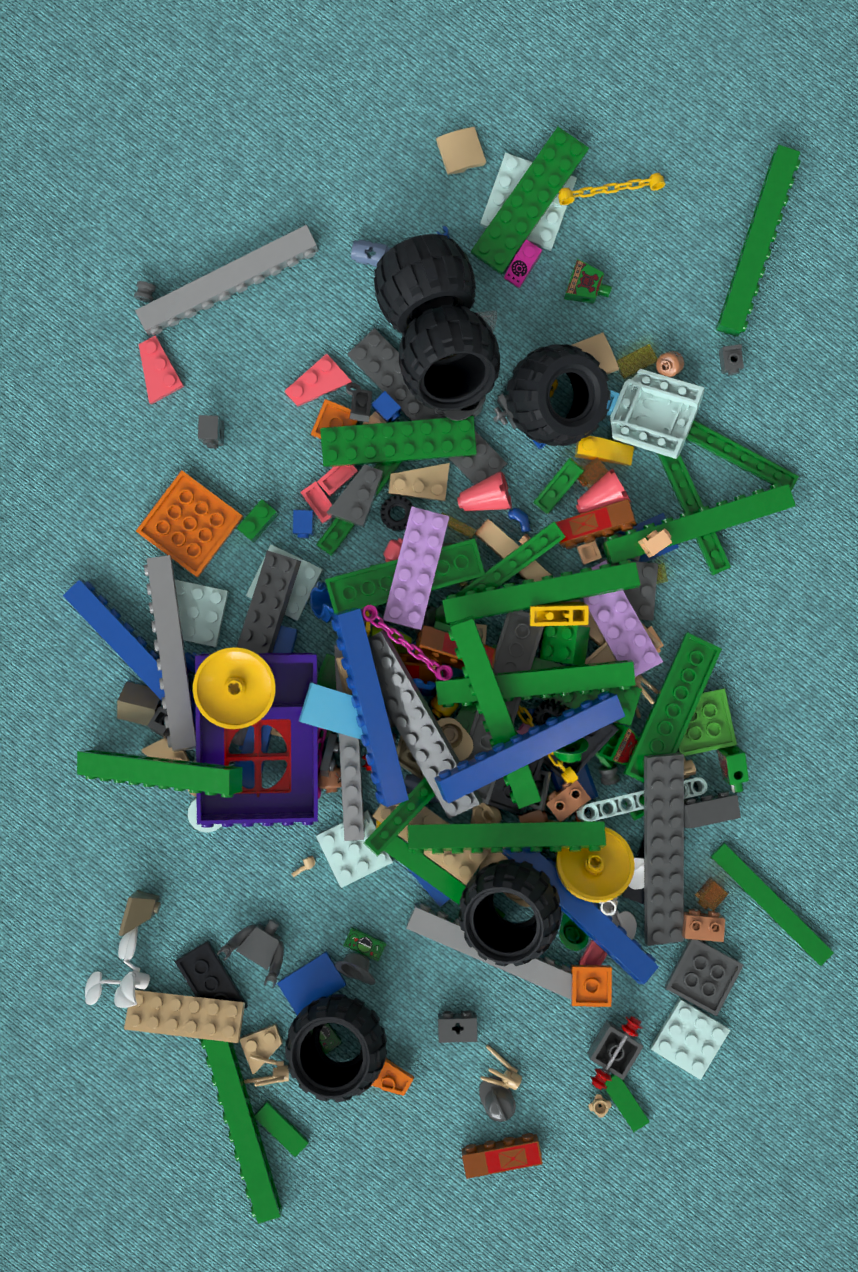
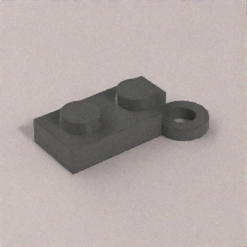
[346,383,372,422]
[320,732,340,777]

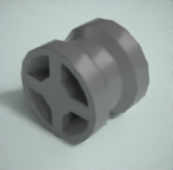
[134,281,156,303]
[598,764,620,785]

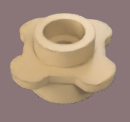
[588,1094,612,1118]

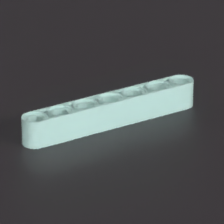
[577,778,707,822]

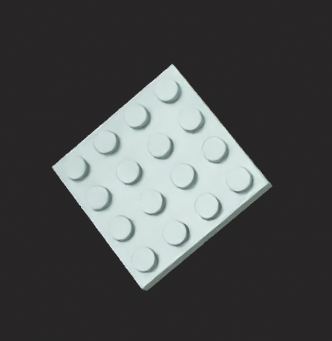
[480,153,577,251]

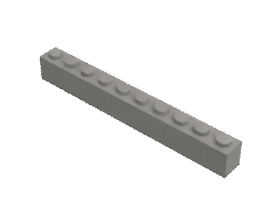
[135,225,318,336]
[144,555,196,752]
[334,645,365,841]
[406,903,572,999]

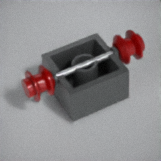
[587,1015,644,1090]

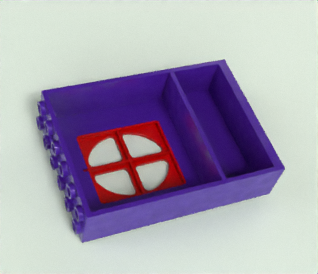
[195,653,318,828]

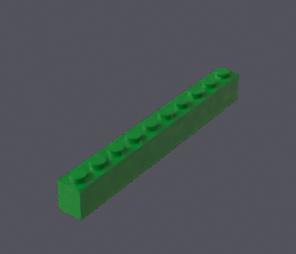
[716,145,801,337]
[603,483,796,565]
[442,560,640,625]
[448,615,541,809]
[436,660,636,708]
[77,749,242,798]
[407,821,606,855]
[200,1039,282,1224]

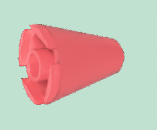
[575,469,631,514]
[457,471,512,511]

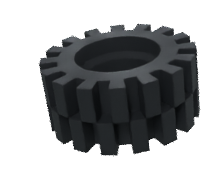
[380,495,414,531]
[532,699,566,726]

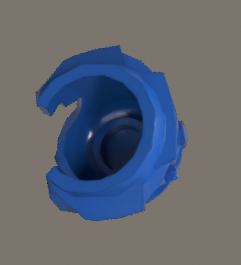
[310,582,334,623]

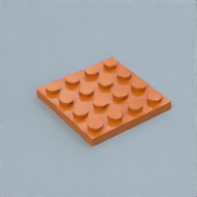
[136,470,244,577]

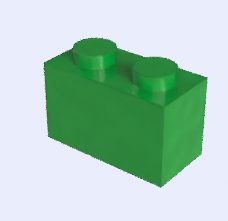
[237,499,279,543]

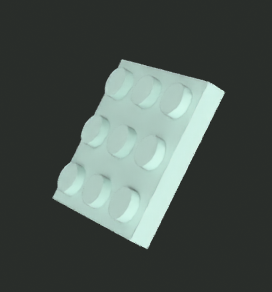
[246,545,323,621]
[175,580,229,647]
[316,810,393,888]
[650,998,730,1080]

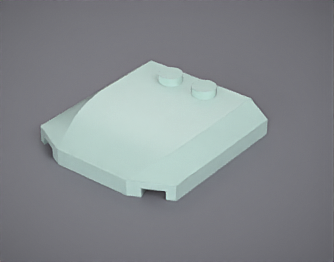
[610,369,704,459]

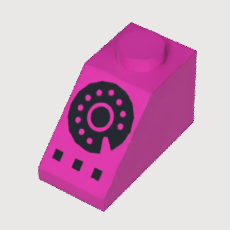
[504,239,542,289]

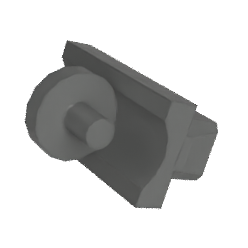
[493,394,517,430]

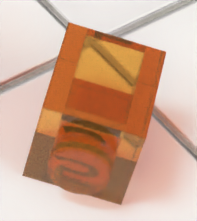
[578,457,608,489]
[695,878,728,911]

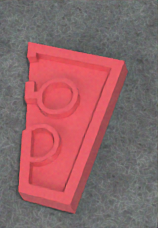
[139,336,184,405]
[284,354,352,407]

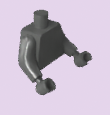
[217,919,284,988]

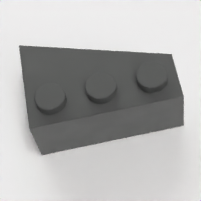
[327,465,384,528]
[684,791,741,829]

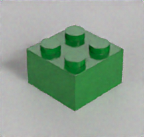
[540,625,590,665]

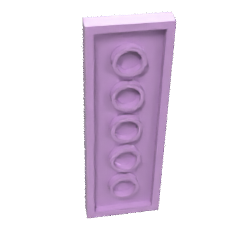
[383,507,449,630]
[582,560,663,677]

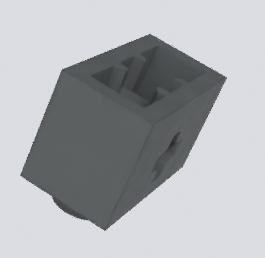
[198,415,224,449]
[438,1010,478,1043]

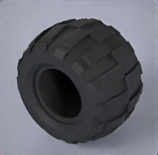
[374,234,476,334]
[399,305,500,411]
[506,344,611,446]
[459,859,562,967]
[285,994,387,1102]

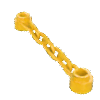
[558,173,665,205]
[517,705,578,784]

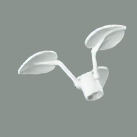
[599,857,644,940]
[85,926,150,1008]

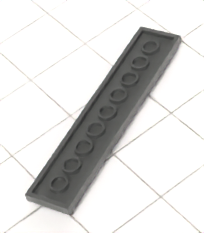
[347,328,507,485]
[231,550,301,746]
[462,610,544,804]
[368,630,483,819]
[644,753,684,946]

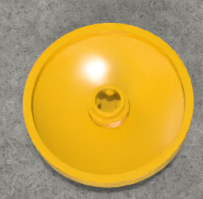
[193,647,276,729]
[556,827,635,903]

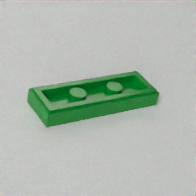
[533,458,585,515]
[605,1074,650,1132]
[254,1101,309,1157]

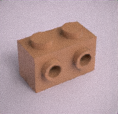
[546,780,591,822]
[682,909,725,942]

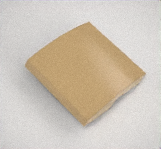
[436,127,486,175]
[572,333,619,374]

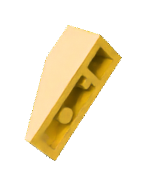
[575,436,634,466]
[530,602,589,626]

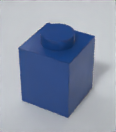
[371,391,401,423]
[293,510,314,539]

